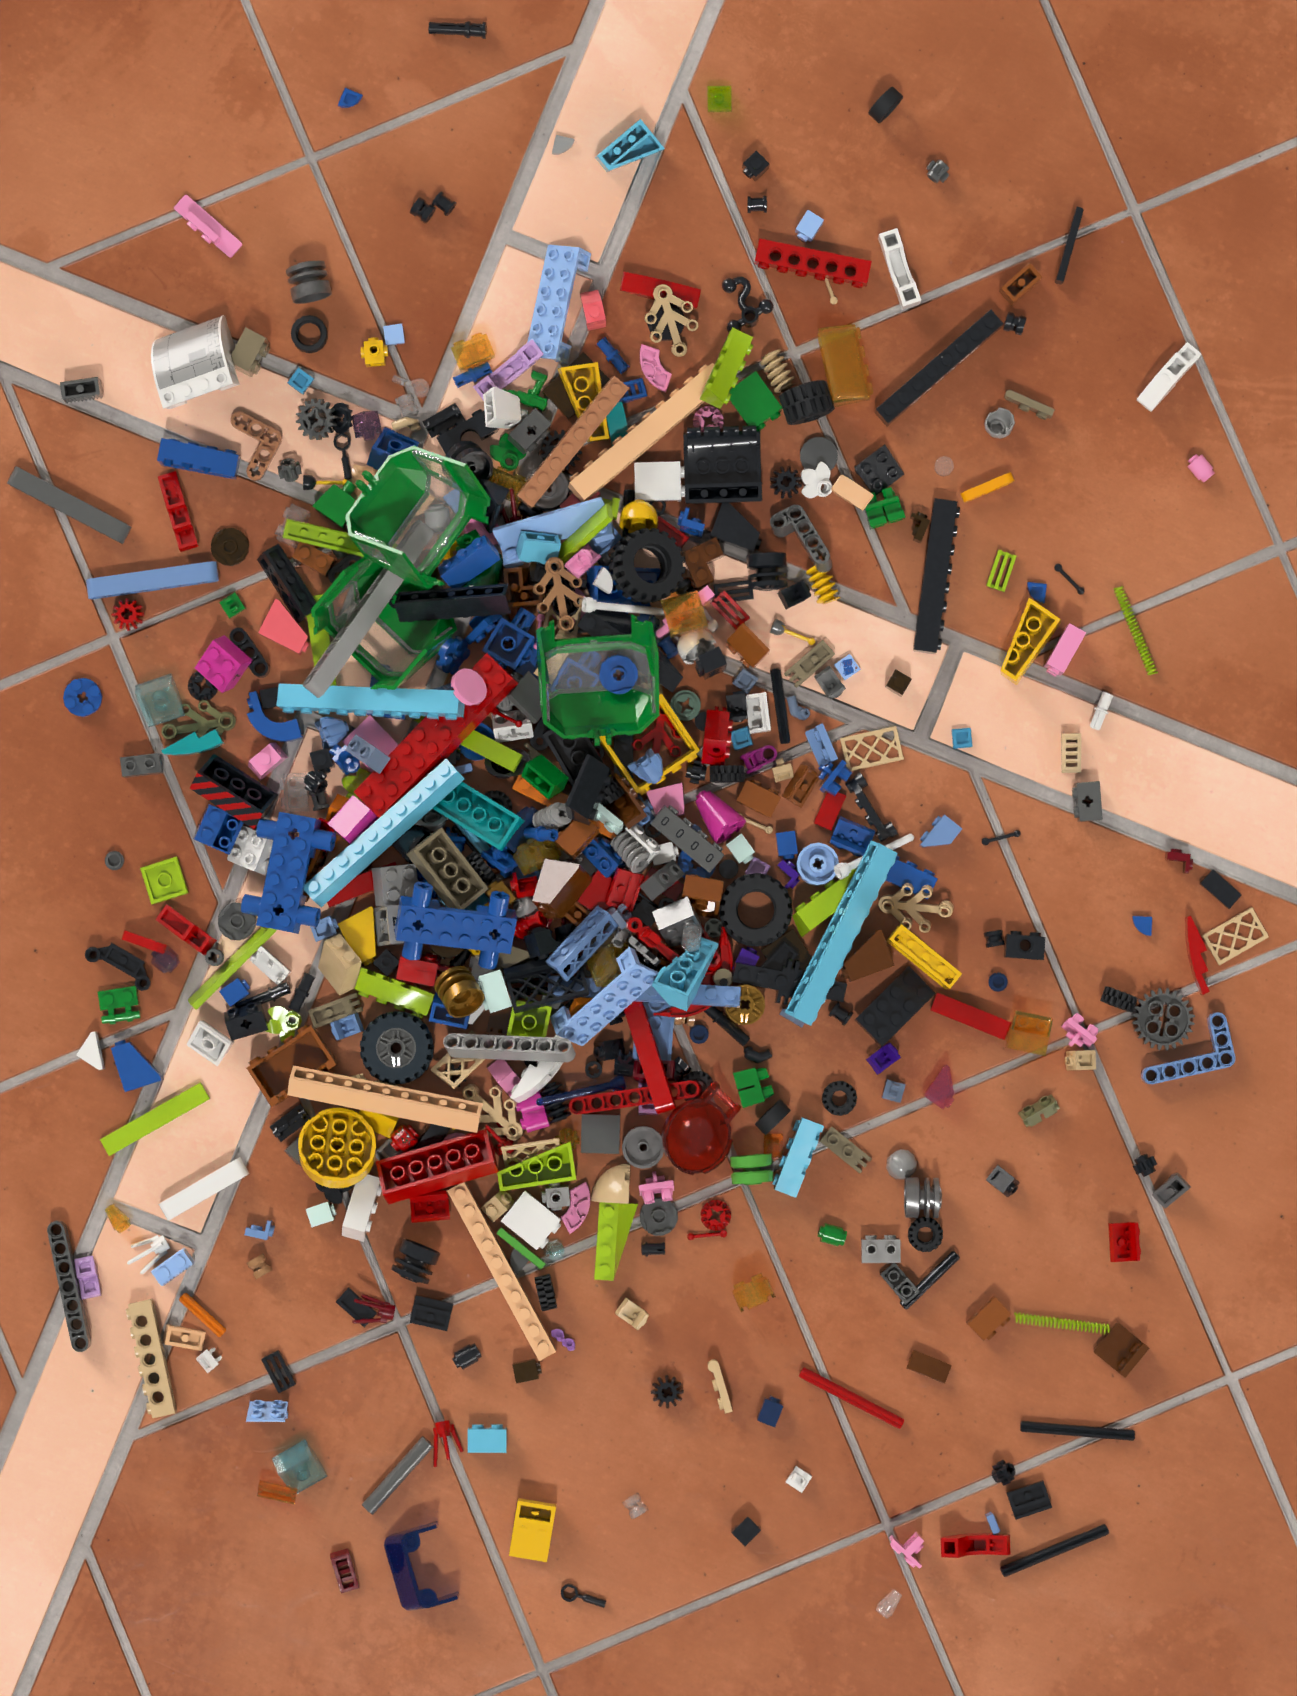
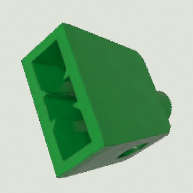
[313,480,357,529]

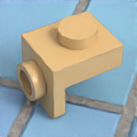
[481,1191,515,1222]
[615,1298,649,1330]

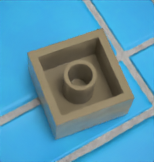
[231,327,270,378]

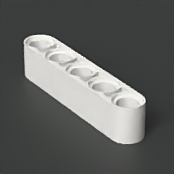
[158,1157,250,1221]

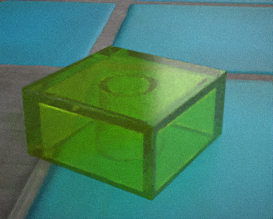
[707,86,732,112]

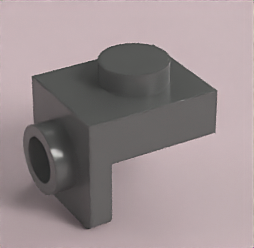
[814,666,846,699]

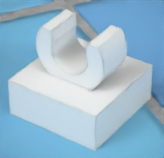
[196,1348,222,1373]
[785,1466,812,1493]

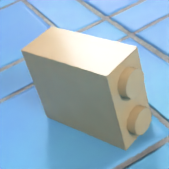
[318,934,362,995]

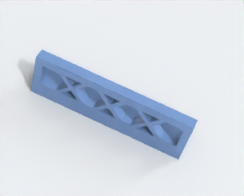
[546,906,618,982]

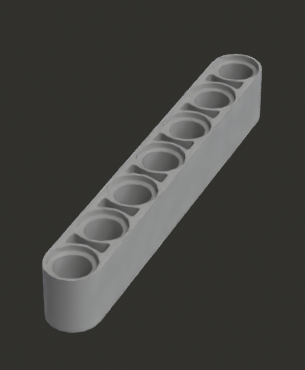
[443,1033,576,1062]

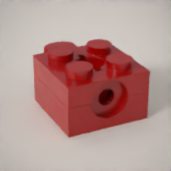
[701,706,733,766]
[396,952,455,987]

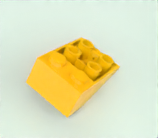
[509,1498,557,1562]

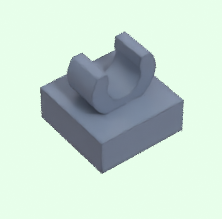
[607,904,632,929]
[882,1080,906,1103]

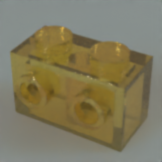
[451,333,496,372]
[513,839,561,876]

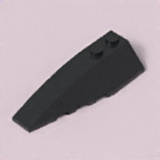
[577,609,683,693]

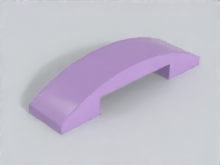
[473,339,544,401]

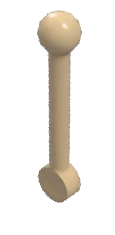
[825,278,838,304]
[739,813,773,834]

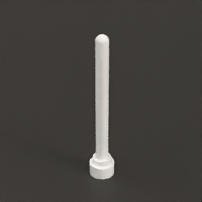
[582,597,671,616]
[834,834,914,879]

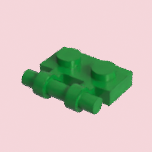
[98,986,141,1025]

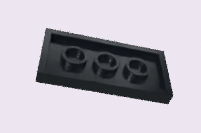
[855,966,936,1047]

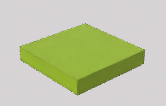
[140,857,189,905]

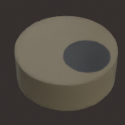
[712,968,733,986]

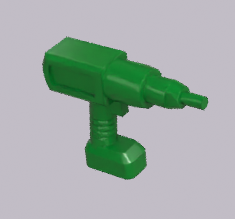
[502,370,548,412]

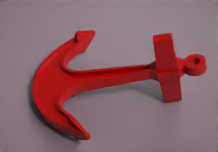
[626,917,733,1017]

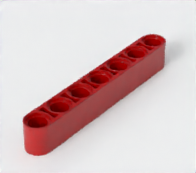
[624,1001,676,1114]
[569,1080,702,1114]

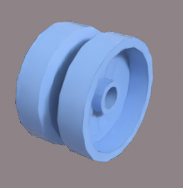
[796,843,839,886]

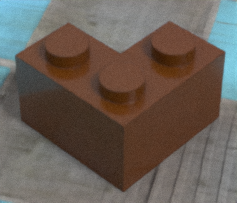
[681,537,724,590]
[504,567,549,608]

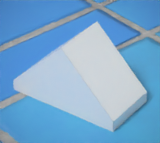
[77,1031,105,1070]

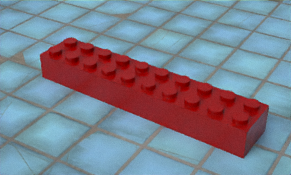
[354,653,519,818]

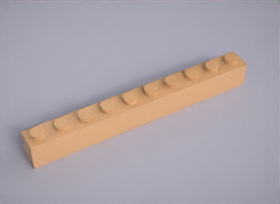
[568,363,714,502]
[287,1065,483,1133]
[447,1182,557,1361]

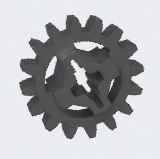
[296,398,337,440]

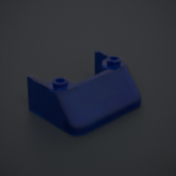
[384,1521,459,1611]

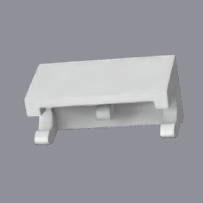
[745,692,771,734]
[250,946,291,985]

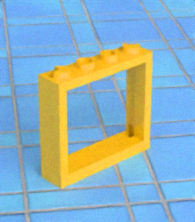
[599,693,700,795]
[886,924,962,989]

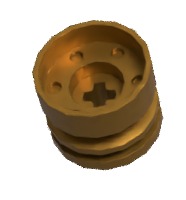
[434,966,484,1018]
[725,985,765,1025]

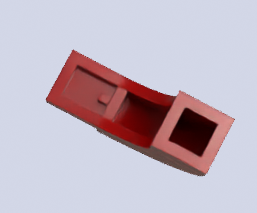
[940,1533,1011,1558]

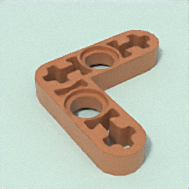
[230,412,282,481]

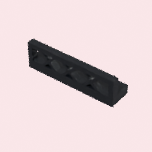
[257,544,316,623]

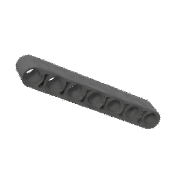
[7,466,132,544]
[47,1220,91,1352]

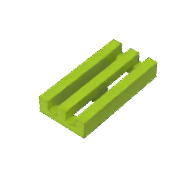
[986,550,1017,592]

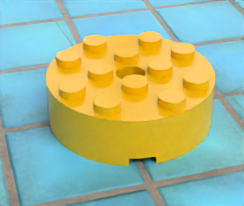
[298,1108,376,1188]

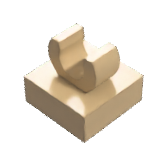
[772,758,794,783]

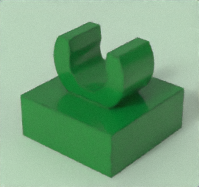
[219,592,246,619]

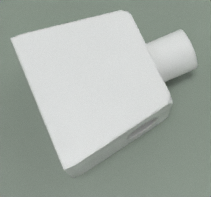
[483,386,528,429]

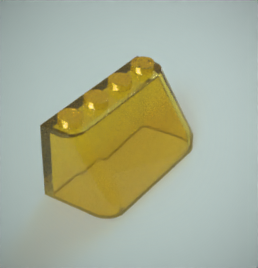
[817,324,873,407]

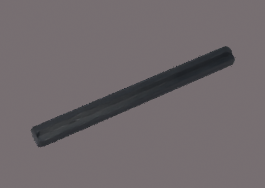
[1020,1421,1135,1441]
[1000,1524,1109,1577]

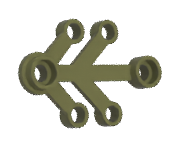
[161,700,236,750]

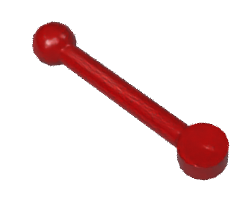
[491,708,523,727]
[687,1230,727,1240]

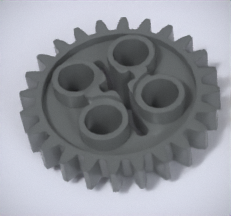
[1132,988,1195,1050]

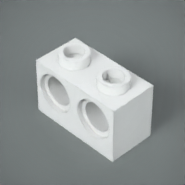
[491,710,534,743]

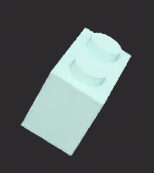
[476,969,512,1013]

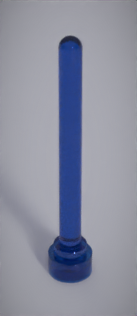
[536,1075,626,1106]

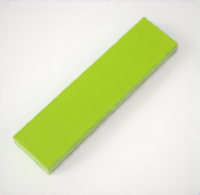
[558,503,613,564]

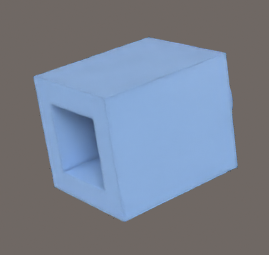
[795,210,824,242]

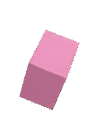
[487,1059,521,1097]

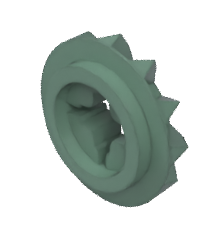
[670,690,701,721]

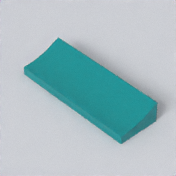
[432,782,525,851]

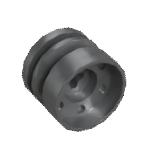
[286,261,332,304]
[904,1177,942,1218]

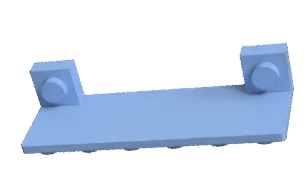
[527,245,591,365]
[492,497,615,569]
[550,947,659,1046]

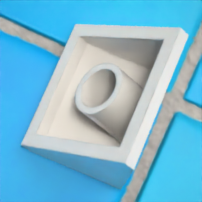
[186,1020,234,1067]

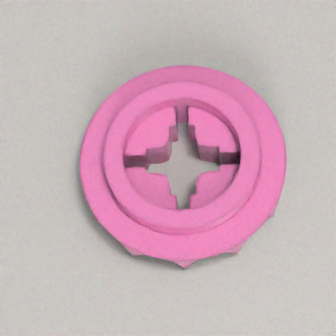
[693,406,724,432]

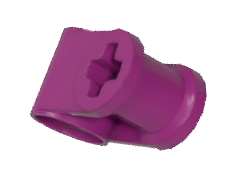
[740,745,777,774]

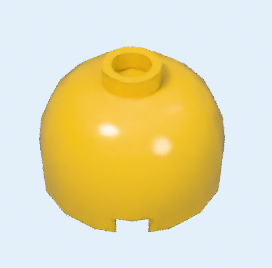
[619,499,658,533]

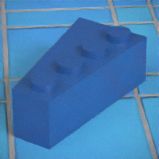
[157,438,241,480]

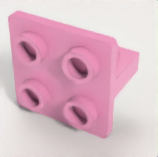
[889,1531,924,1569]

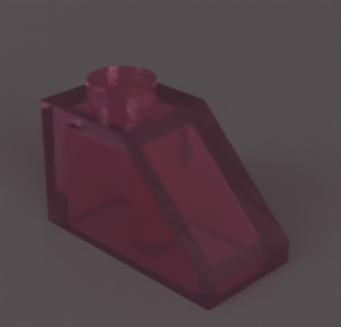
[923,1064,954,1109]

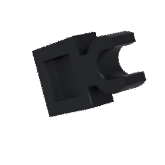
[614,1049,634,1077]

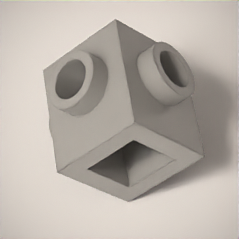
[542,1182,570,1211]

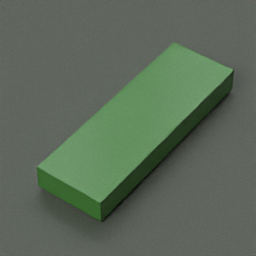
[497,1227,546,1269]

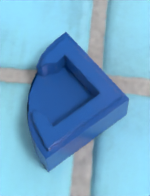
[338,88,363,108]
[1027,582,1047,604]
[1132,916,1152,936]

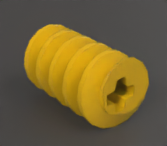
[806,566,841,605]

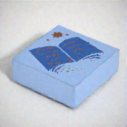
[834,654,861,681]

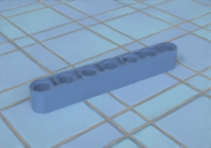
[86,561,219,599]

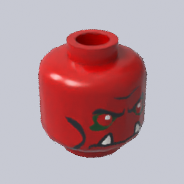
[390,1124,419,1153]

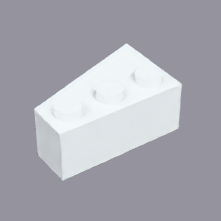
[342,1175,382,1242]

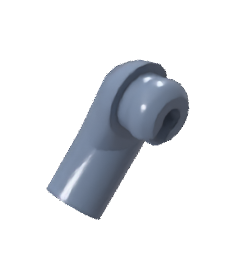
[787,696,810,720]

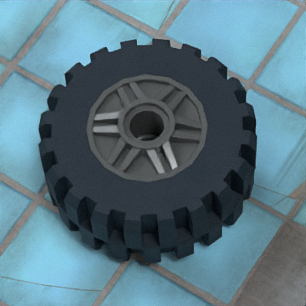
[360,1011,434,1085]

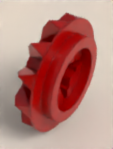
[700,1200,731,1231]

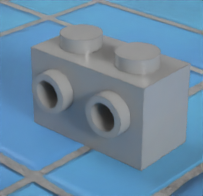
[861,1235,901,1263]

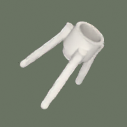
[127,1235,170,1274]

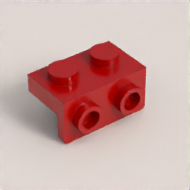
[409,1189,450,1223]
[1108,1222,1141,1262]

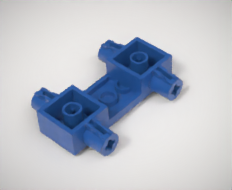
[482,607,602,693]
[241,812,336,934]
[394,881,517,969]

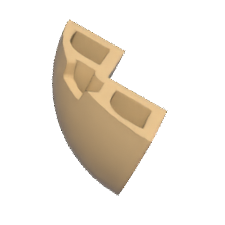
[591,1164,630,1204]

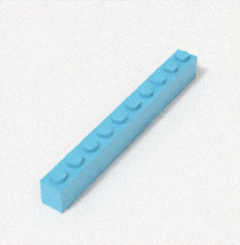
[276,684,465,720]
[304,759,465,907]
[785,840,898,1026]

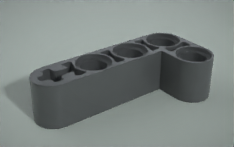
[770,505,832,572]

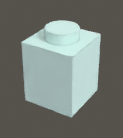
[726,833,755,864]
[306,1201,337,1227]

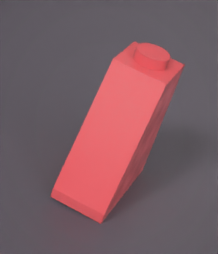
[580,290,606,331]
[258,599,310,655]

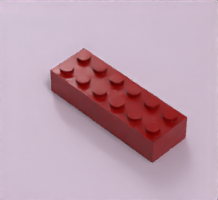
[376,1129,499,1205]

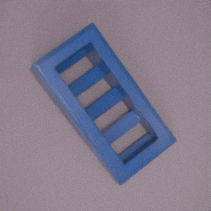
[619,378,648,404]

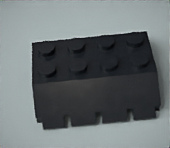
[683,425,762,504]

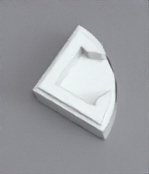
[593,567,613,594]

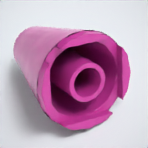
[695,790,746,844]

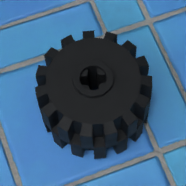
[779,380,835,425]

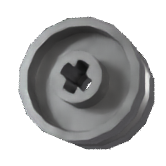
[529,470,569,512]
[622,1126,664,1169]

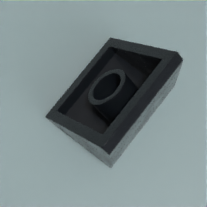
[480,479,510,533]

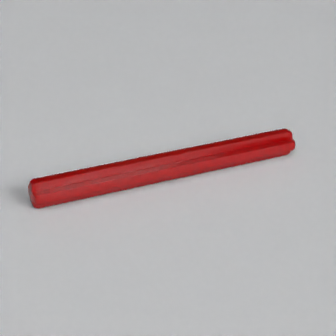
[799,1367,904,1429]

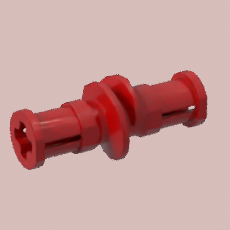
[494,911,547,939]

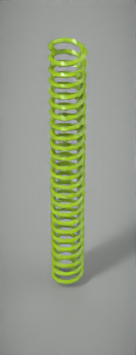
[1113,586,1158,675]
[1014,1312,1110,1335]

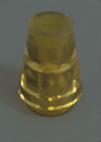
[105,1204,131,1233]

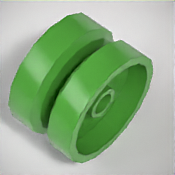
[730,1154,774,1185]

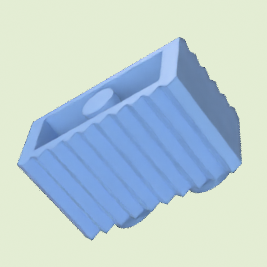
[151,1248,195,1286]

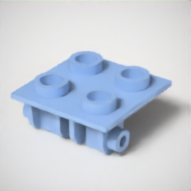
[246,1400,288,1422]

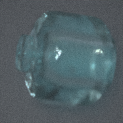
[544,1240,565,1261]

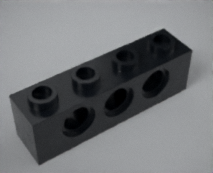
[695,646,727,680]

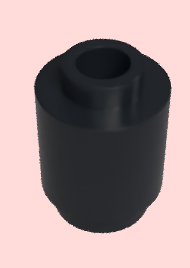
[452,1343,482,1370]

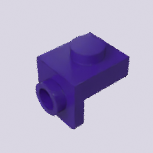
[777,860,800,889]
[866,1042,901,1075]

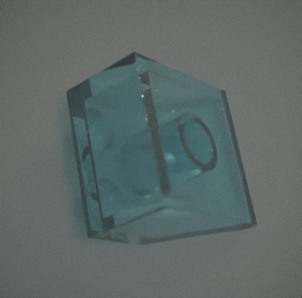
[135,673,185,727]
[272,1440,327,1495]

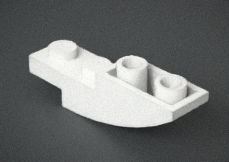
[1137,342,1202,412]
[510,1035,564,1103]

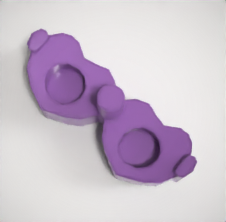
[551,1329,575,1351]

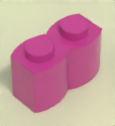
[516,1090,550,1133]

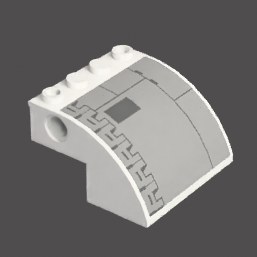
[151,315,240,409]

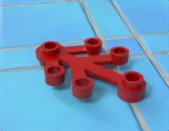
[632,703,681,757]

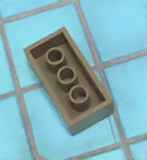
[406,828,489,910]

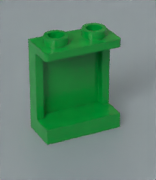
[729,371,783,431]

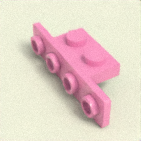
[174,195,242,258]

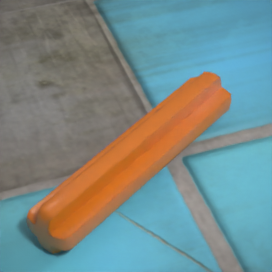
[179,1293,226,1337]

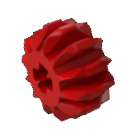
[111,598,145,631]

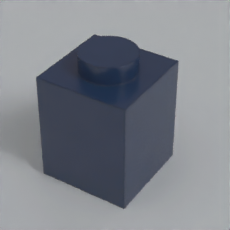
[757,1396,783,1427]

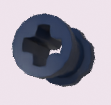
[657,635,679,660]

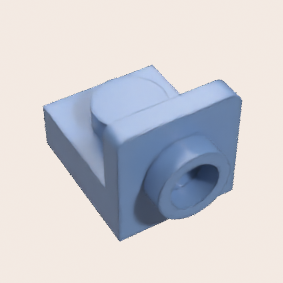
[244,1220,275,1240]

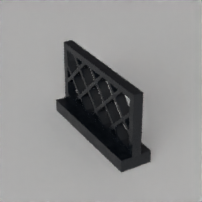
[503,954,590,1014]

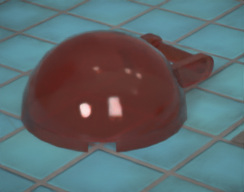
[661,1081,741,1175]

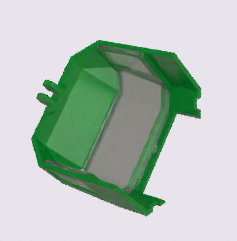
[346,446,491,589]
[311,556,457,690]
[536,614,660,746]

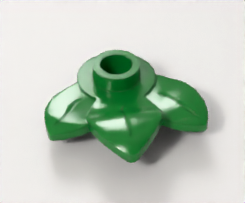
[490,433,527,471]

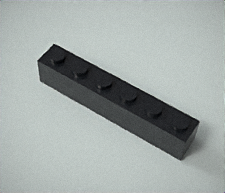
[394,584,514,622]

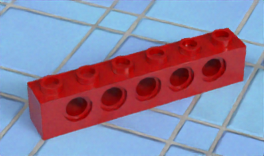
[754,238,872,288]

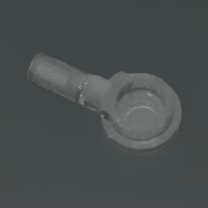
[392,374,429,398]

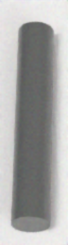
[362,1436,434,1515]

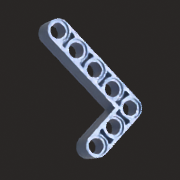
[1141,1012,1235,1084]

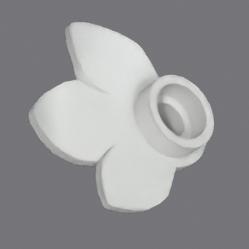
[801,461,832,498]

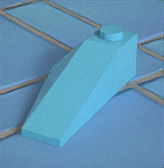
[652,937,719,1011]

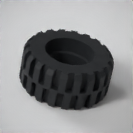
[609,528,686,604]
[719,873,793,947]

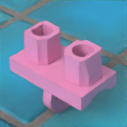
[565,544,602,579]
[1061,1013,1099,1048]
[639,1171,674,1204]

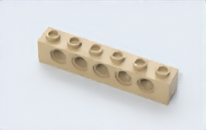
[126,1298,177,1418]

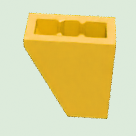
[338,906,377,967]

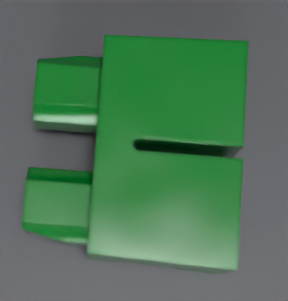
[865,487,905,530]
[733,1068,774,1108]

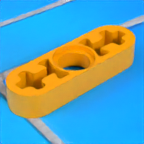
[960,472,1015,503]

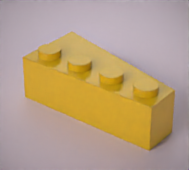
[557,362,609,442]
[1000,598,1061,685]

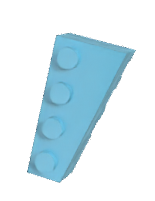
[772,1117,824,1198]

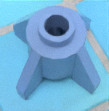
[314,716,349,749]
[627,748,663,784]

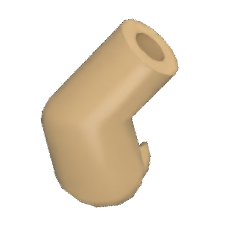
[391,417,421,432]

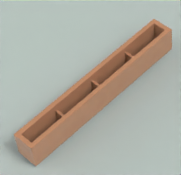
[516,376,629,508]

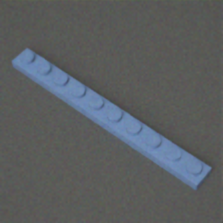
[548,976,741,1008]

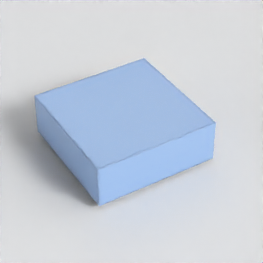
[383,324,405,346]

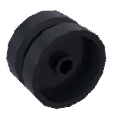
[445,441,493,483]

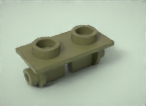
[1018,1094,1060,1128]

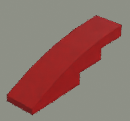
[620,272,701,309]
[158,471,199,552]
[327,862,397,907]
[1185,915,1210,995]
[930,993,1012,1041]

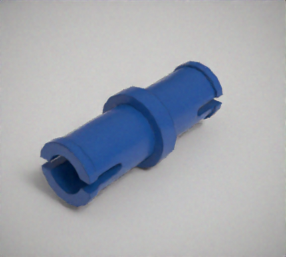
[596,337,630,374]
[452,362,492,389]
[524,826,558,842]

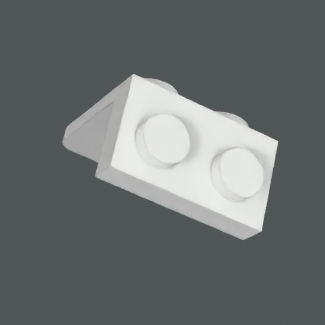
[227,825,273,876]

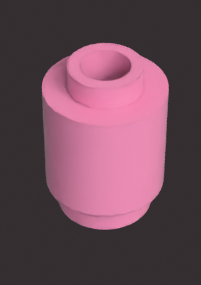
[1187,454,1215,483]

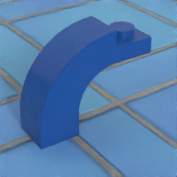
[247,691,303,742]

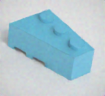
[595,119,665,172]

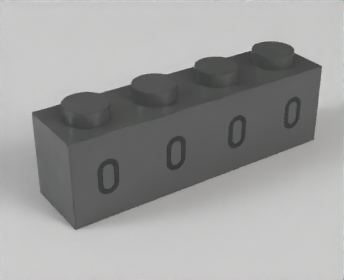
[650,805,724,873]

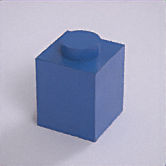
[775,831,798,860]
[219,978,251,1007]

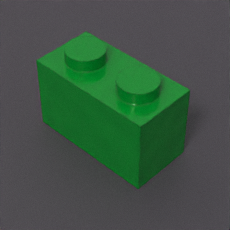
[521,754,569,800]

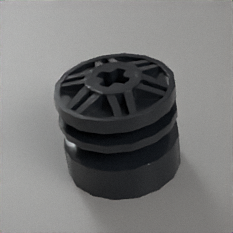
[746,552,788,591]
[391,1238,441,1284]

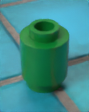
[817,1223,847,1246]

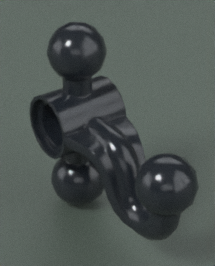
[722,277,774,332]

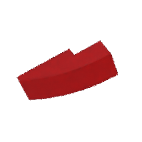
[155,904,217,955]

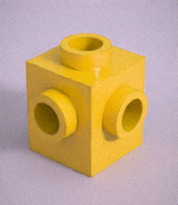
[361,337,388,367]

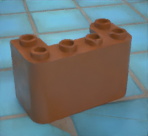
[246,1024,338,1107]

